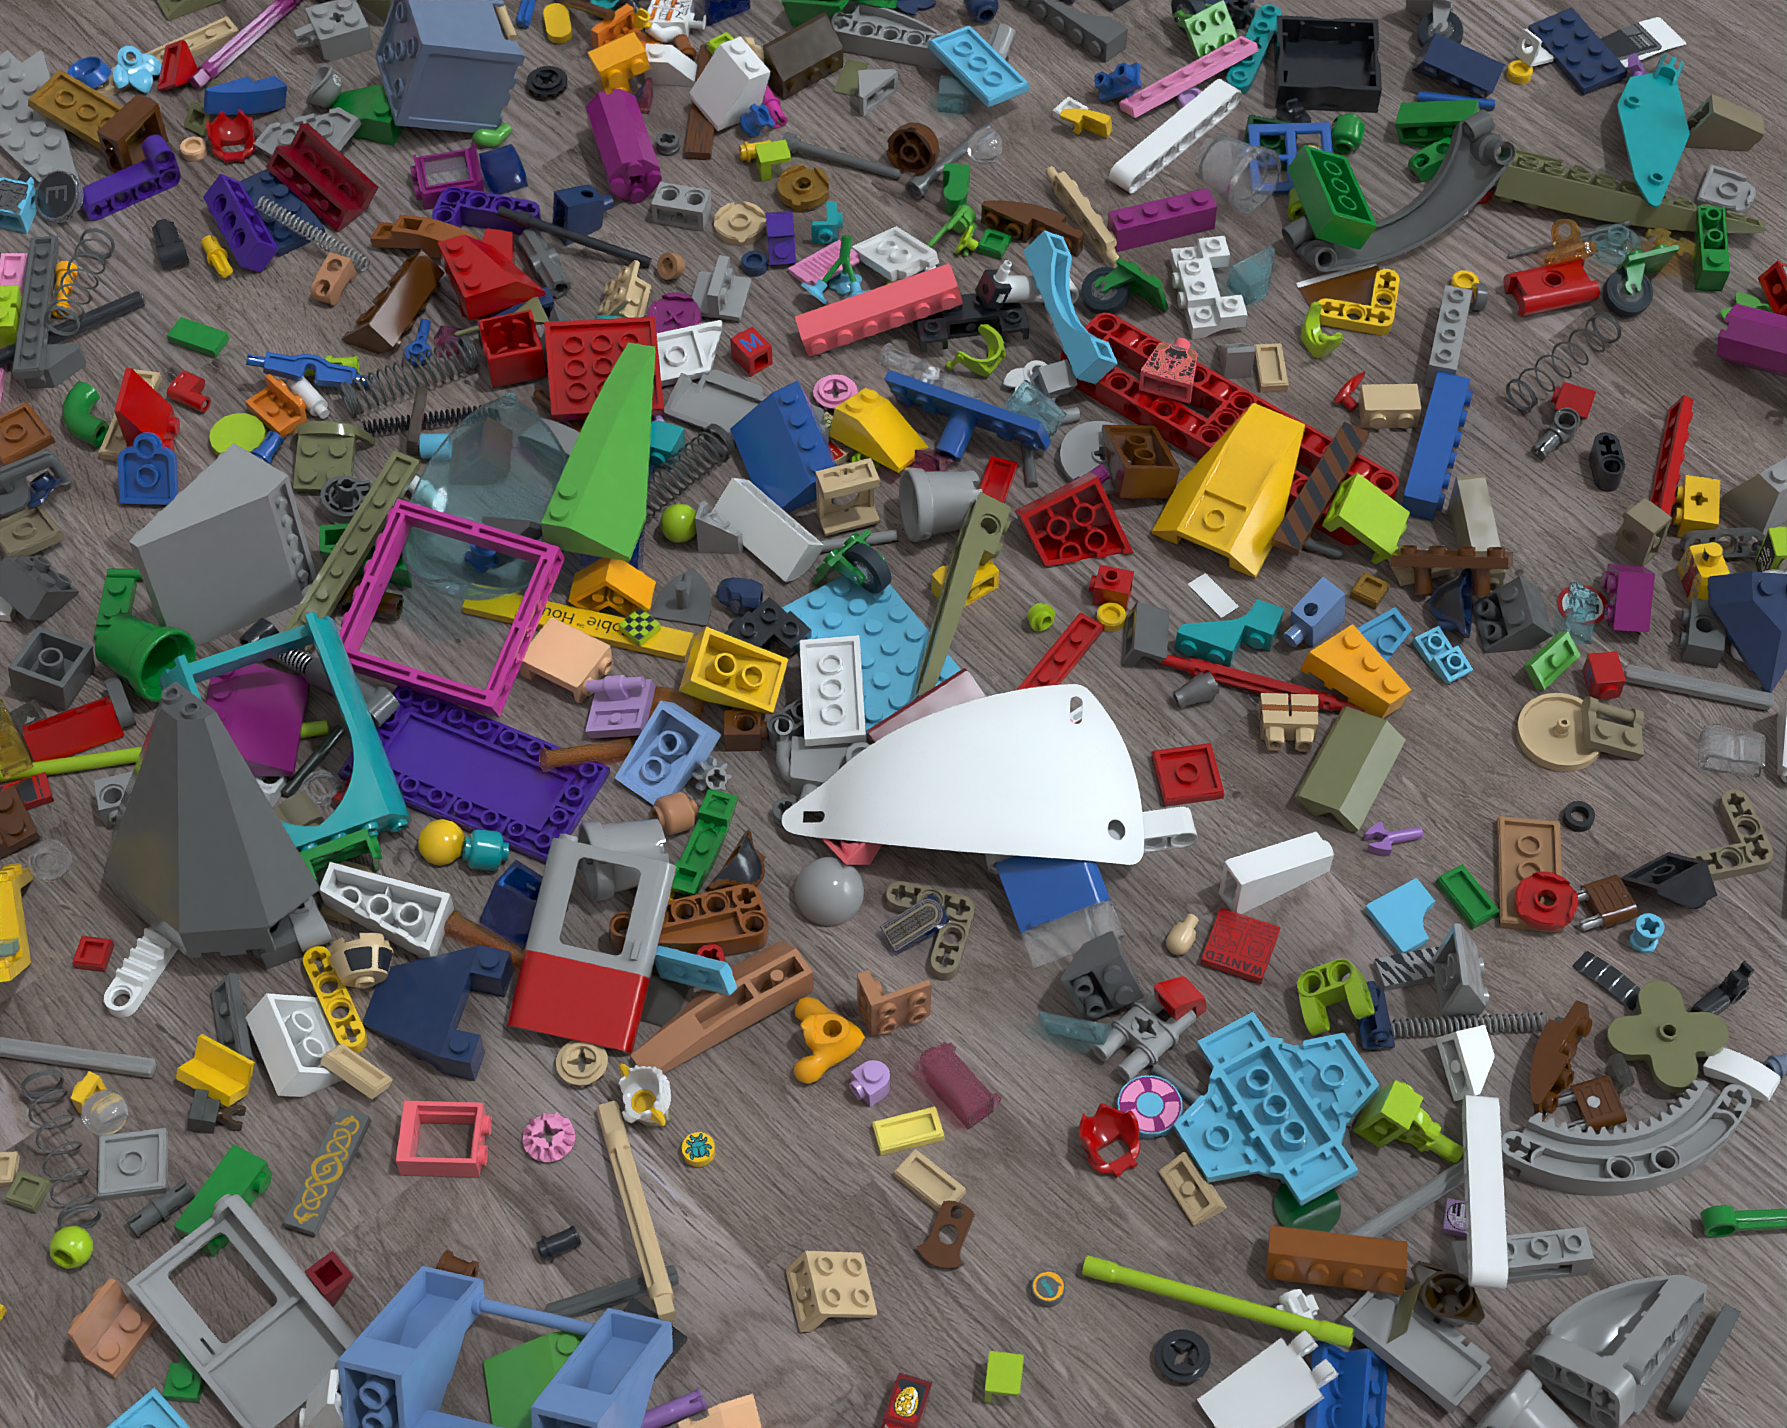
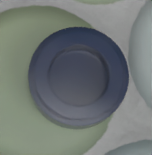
[741,251,768,277]

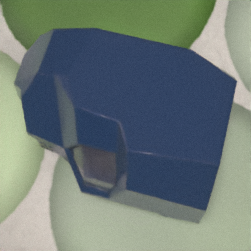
[716,577,764,615]

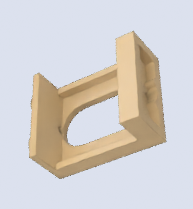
[816,458,880,536]

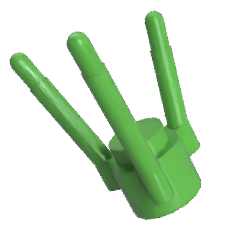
[926,205,977,257]

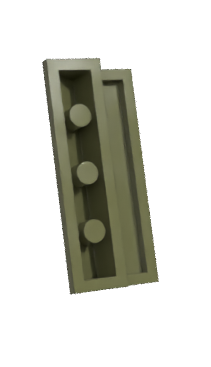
[1295,706,1406,832]

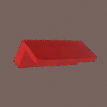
[22,696,124,762]

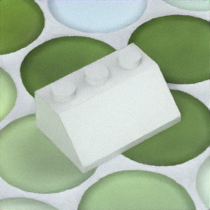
[246,993,343,1097]

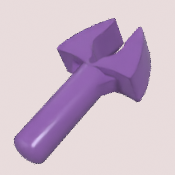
[1364,821,1423,856]

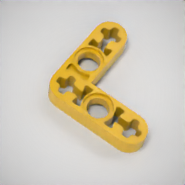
[1317,269,1400,335]

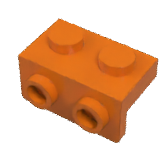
[245,374,308,438]

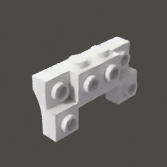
[1170,236,1248,339]

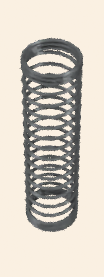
[338,334,480,417]
[645,423,734,522]

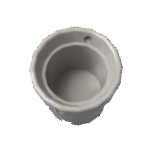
[899,468,982,543]
[578,819,669,903]
[1475,1370,1578,1428]

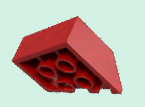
[438,234,546,320]
[1015,472,1134,566]

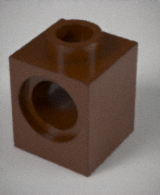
[724,710,768,752]

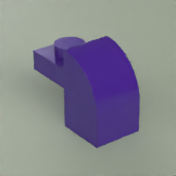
[765,211,796,266]

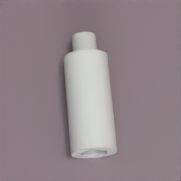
[287,376,330,419]

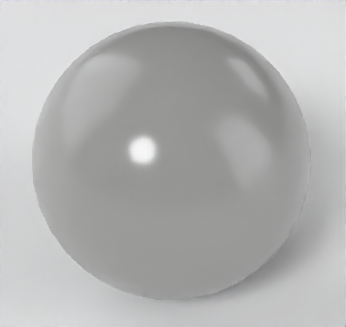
[794,857,864,926]

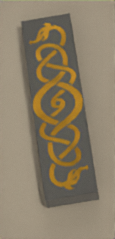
[283,1107,371,1237]

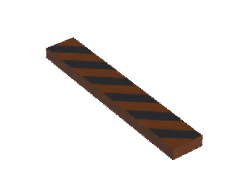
[1271,422,1370,556]

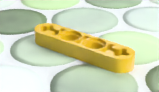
[303,946,368,1054]

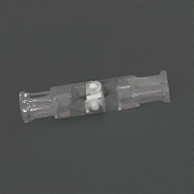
[878,343,983,401]

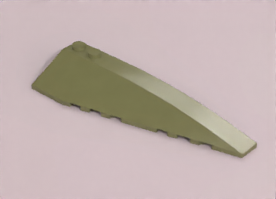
[1494,148,1766,233]

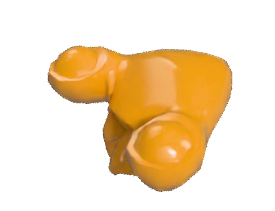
[793,996,865,1084]

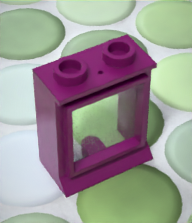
[410,143,485,210]

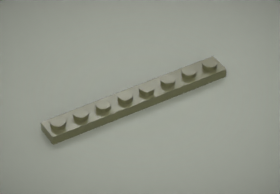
[283,450,421,652]

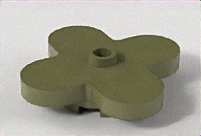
[1605,981,1729,1093]

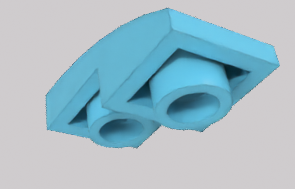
[1412,626,1473,684]

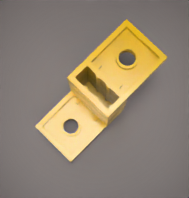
[0,863,34,982]

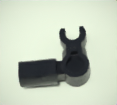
[1691,961,1754,1016]

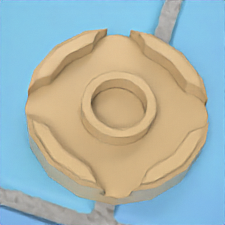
[714,201,766,246]

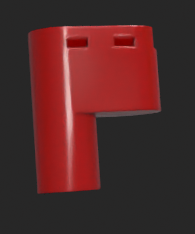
[166,370,211,413]

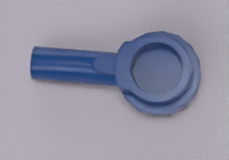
[404,319,432,367]

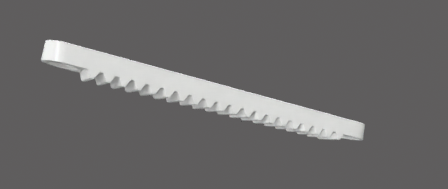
[104,776,288,1018]

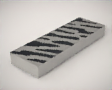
[1373,946,1440,991]

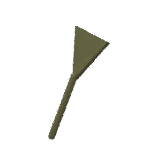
[454,297,549,337]

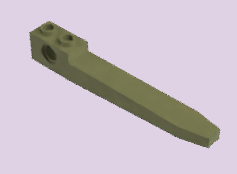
[912,492,1011,701]

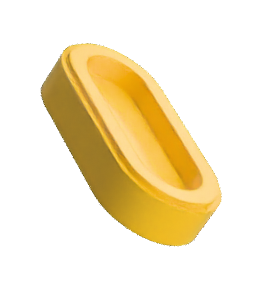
[543,3,572,44]

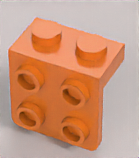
[591,4,660,50]

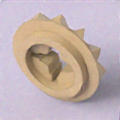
[556,1040,609,1089]

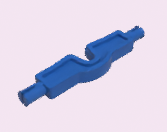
[246,352,373,387]

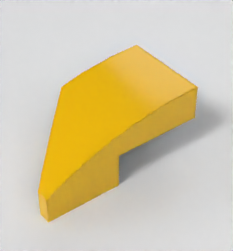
[1059,109,1112,139]

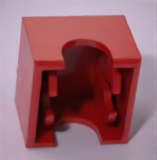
[478,310,547,388]

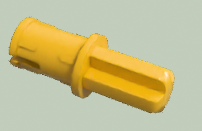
[201,235,233,278]

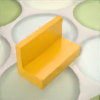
[175,1034,255,1107]

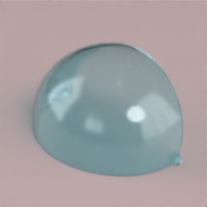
[402,392,568,601]

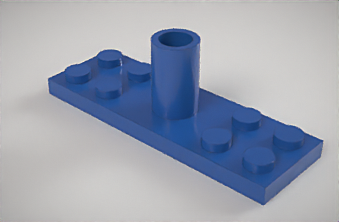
[884,370,1051,462]

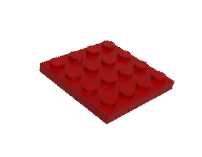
[544,316,664,421]

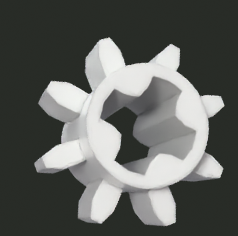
[1275,1289,1319,1333]

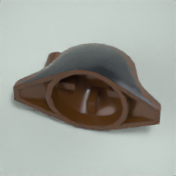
[705,830,766,892]

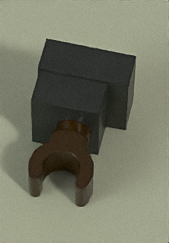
[187,1089,246,1134]

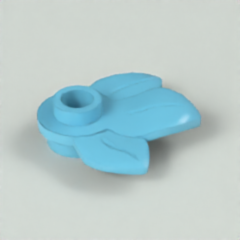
[112,46,162,94]

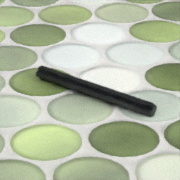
[0,291,146,367]

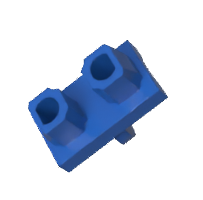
[1094,62,1142,103]

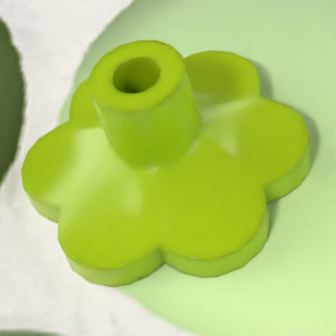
[954,224,979,255]

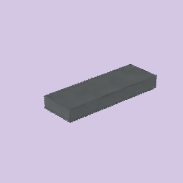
[211,973,252,1059]

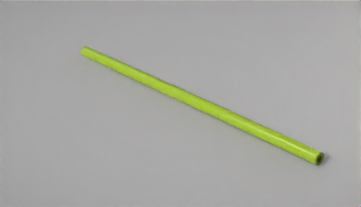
[0,720,329,782]

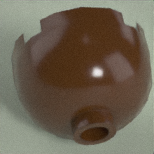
[886,122,940,177]

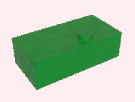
[1287,145,1377,250]

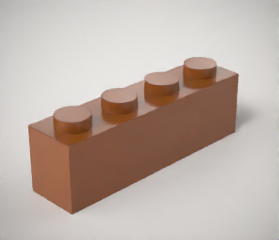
[1266,1225,1407,1295]

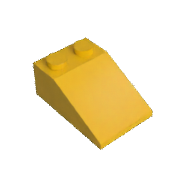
[829,388,929,473]
[679,627,788,714]

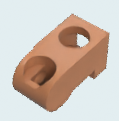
[311,252,357,305]

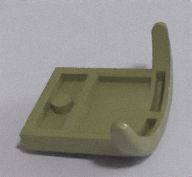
[292,421,375,494]

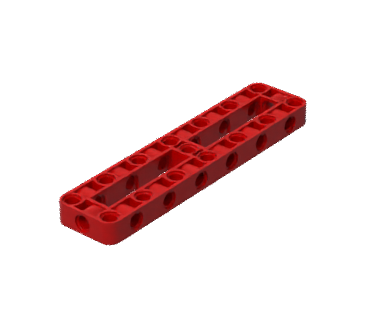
[1060,313,1399,546]

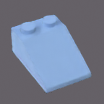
[615,701,721,805]

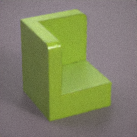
[755,139,791,181]
[984,1351,1024,1403]

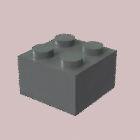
[8,626,95,710]

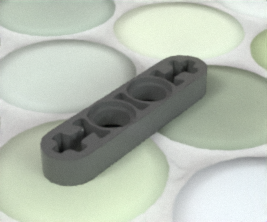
[1665,1303,1741,1421]

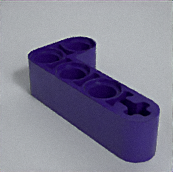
[76,135,181,220]
[432,187,542,235]

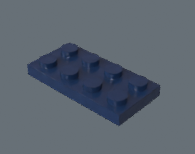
[1528,7,1628,96]
[241,169,326,257]

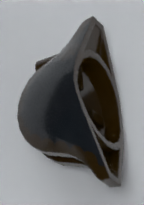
[1411,1261,1485,1328]

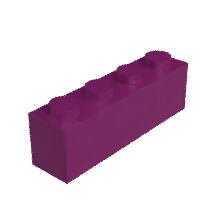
[1107,188,1218,252]

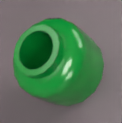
[1331,113,1365,154]

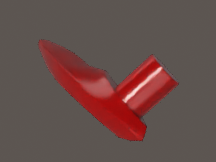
[1334,371,1365,412]

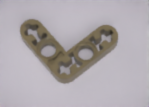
[1689,789,1774,881]
[886,881,975,981]

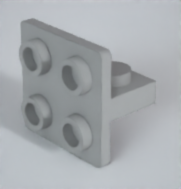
[691,255,752,321]

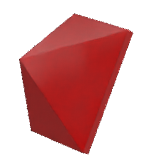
[157,39,198,92]

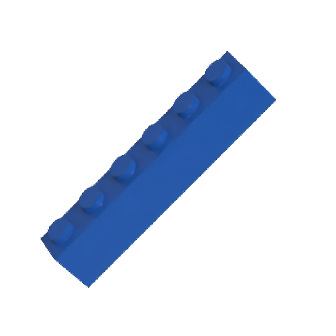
[1401,371,1473,521]

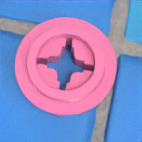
[813,375,857,411]
[522,1112,575,1162]

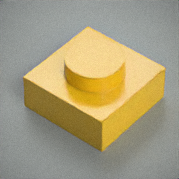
[70,1071,108,1117]

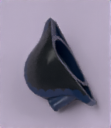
[1430,568,1473,638]

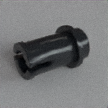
[536,1225,582,1261]

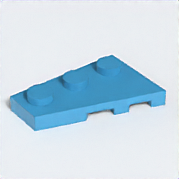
[1357,607,1413,662]

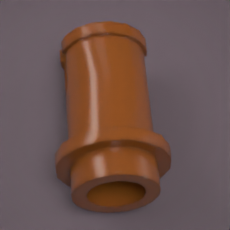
[673,34,697,62]

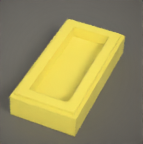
[872,1106,944,1156]

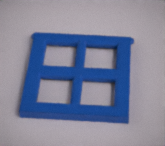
[1248,121,1333,194]

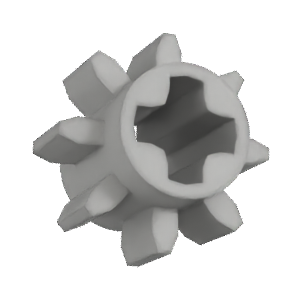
[691,756,732,792]

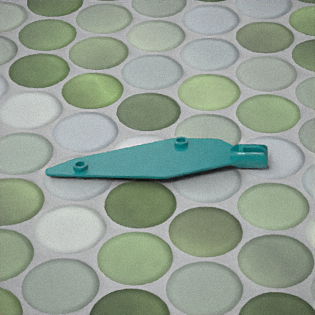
[1616,54,1690,207]

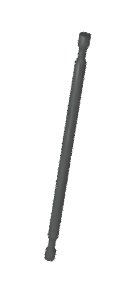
[1508,220,1630,259]

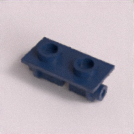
[1357,981,1395,1050]

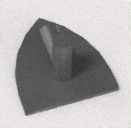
[650,568,712,627]

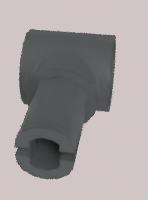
[1531,408,1580,460]

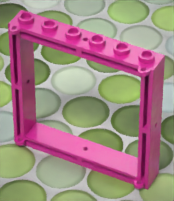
[339,499,565,718]

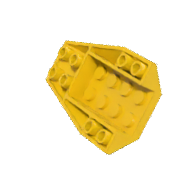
[1152,403,1305,579]

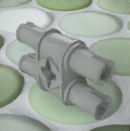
[1093,991,1196,1082]

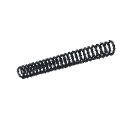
[362,402,503,435]

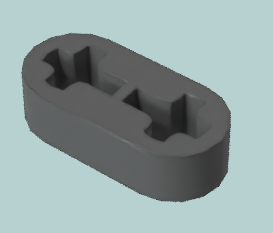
[104,676,136,728]

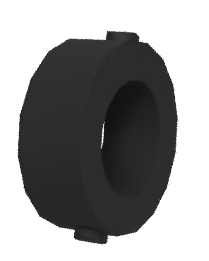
[1562,801,1595,832]

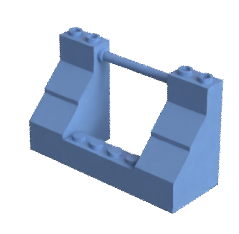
[337,1266,673,1428]

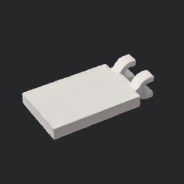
[852,226,939,282]
[1197,1330,1339,1428]

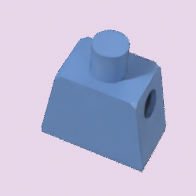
[1283,576,1345,647]

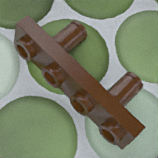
[1391,545,1513,596]

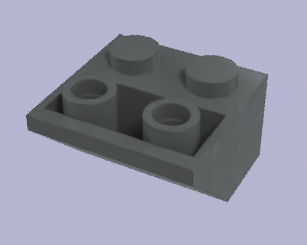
[0,555,79,620]
[1473,576,1553,653]
[1061,930,1144,1023]

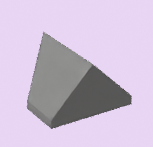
[695,500,743,554]

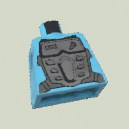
[0,173,38,234]

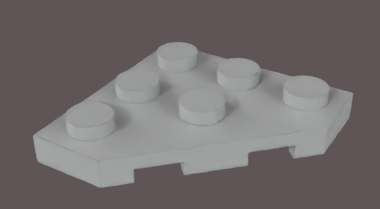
[254,107,361,157]

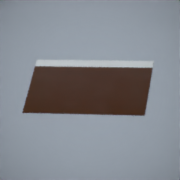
[1296,263,1389,314]

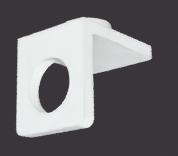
[1513,29,1554,67]

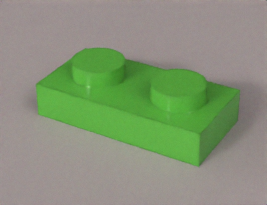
[1523,631,1581,690]

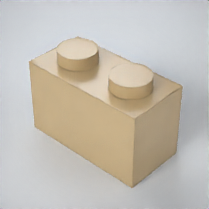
[1358,384,1421,429]

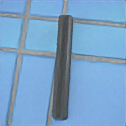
[546,1265,679,1318]

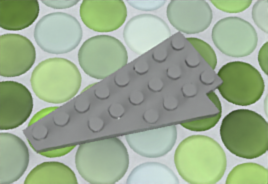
[0,50,82,195]

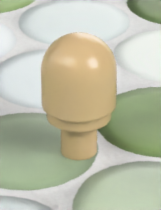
[1166,914,1199,955]

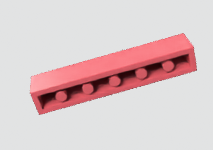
[795,263,963,357]

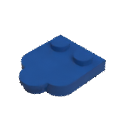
[117,432,179,505]

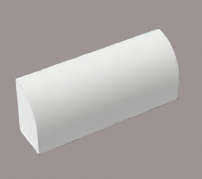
[711,478,825,582]

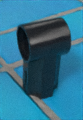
[152,219,190,270]

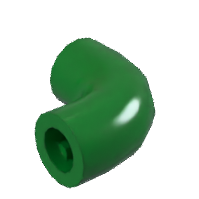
[62,381,109,447]

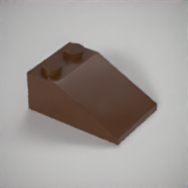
[1101,425,1180,500]

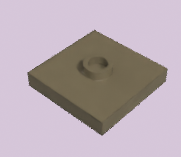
[0,505,65,556]

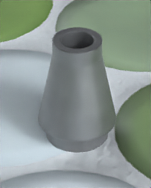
[1172,672,1219,708]

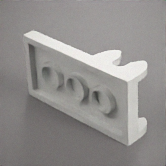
[800,635,866,746]

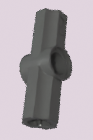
[518,228,571,299]

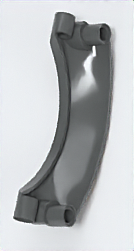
[1281,109,1516,272]

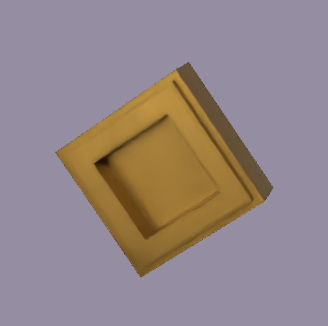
[1350,572,1390,610]

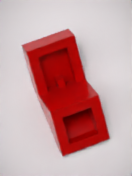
[1153,976,1207,1021]

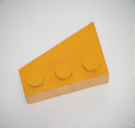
[1299,624,1411,719]

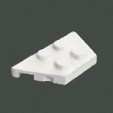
[657,320,722,387]

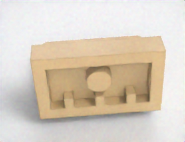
[786,1251,877,1332]

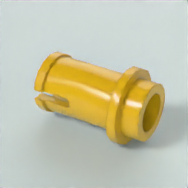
[739,140,771,163]

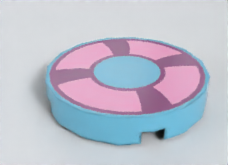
[1117,1075,1183,1139]

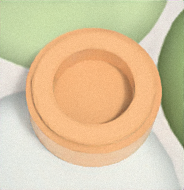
[180,137,208,162]

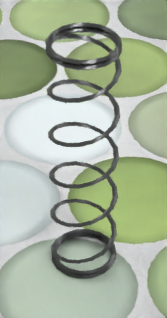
[44,228,115,336]
[1506,311,1621,411]
[20,1069,102,1229]

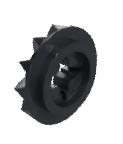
[527,66,568,99]
[1155,1329,1211,1384]

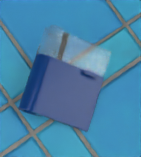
[995,856,1125,969]

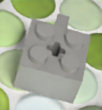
[294,0,373,61]

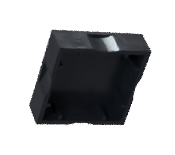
[1274,15,1382,113]

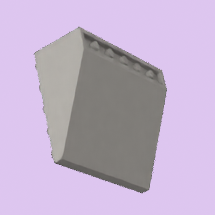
[129,443,317,647]

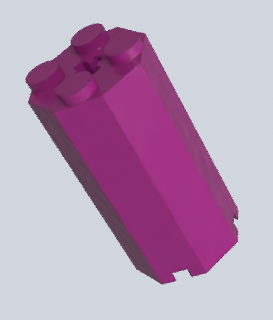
[585,88,662,203]
[1717,303,1787,378]

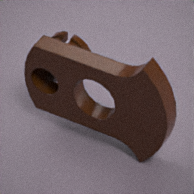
[917,1201,975,1269]

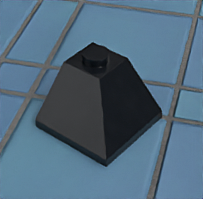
[1621,852,1717,909]

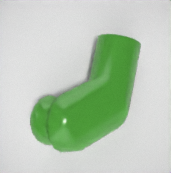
[473,123,512,147]

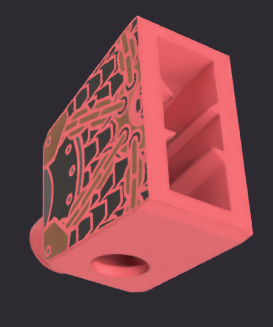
[1139,338,1198,404]

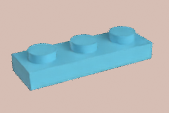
[654,945,737,996]

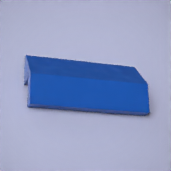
[1305,1340,1389,1428]

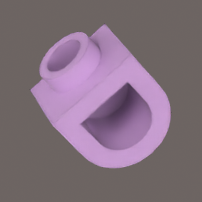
[849,1060,890,1107]

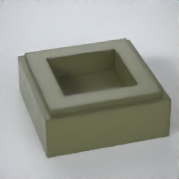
[4,1170,52,1214]

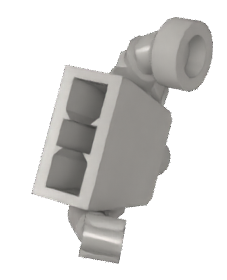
[775,719,870,800]

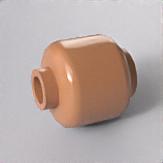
[650,792,698,835]

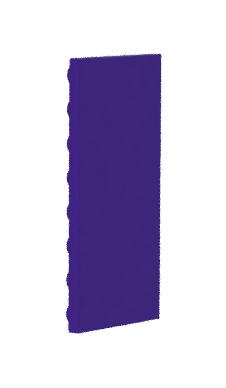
[338,686,611,864]

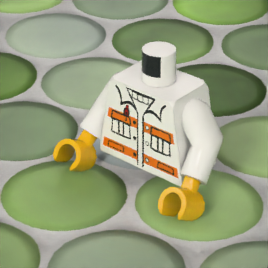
[634,0,706,43]

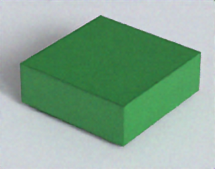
[977,229,1011,260]

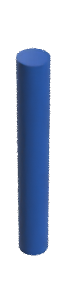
[1417,91,1496,110]

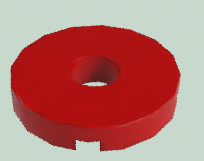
[1514,871,1578,931]

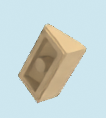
[1158,1152,1227,1226]

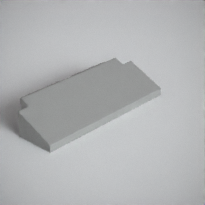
[664,369,832,443]

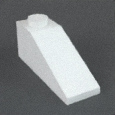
[299,1369,344,1428]

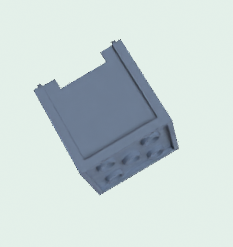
[375,0,525,133]

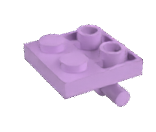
[585,675,656,739]

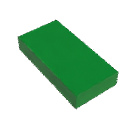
[167,317,230,358]
[1436,864,1500,930]

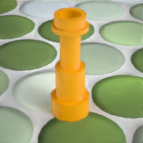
[52,261,78,318]

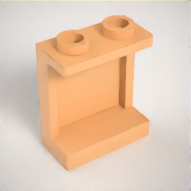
[520,617,613,704]

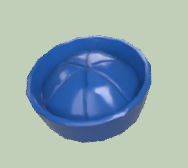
[67,56,111,89]

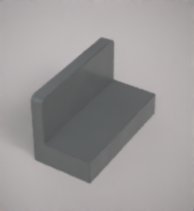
[1122,602,1170,668]

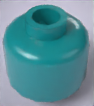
[462,829,509,871]

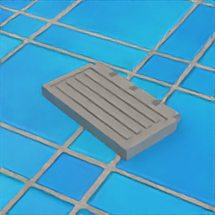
[1339,1289,1491,1414]

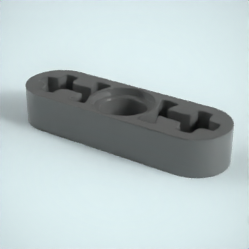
[1680,527,1765,558]

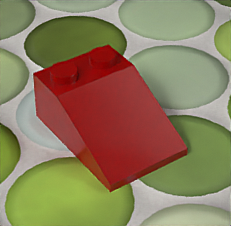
[114,368,180,452]

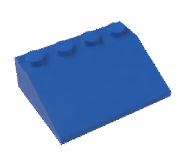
[730,380,837,514]

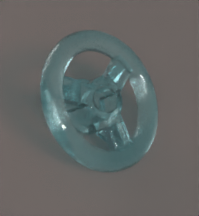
[1588,224,1642,265]

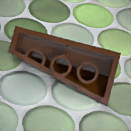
[341,250,445,354]

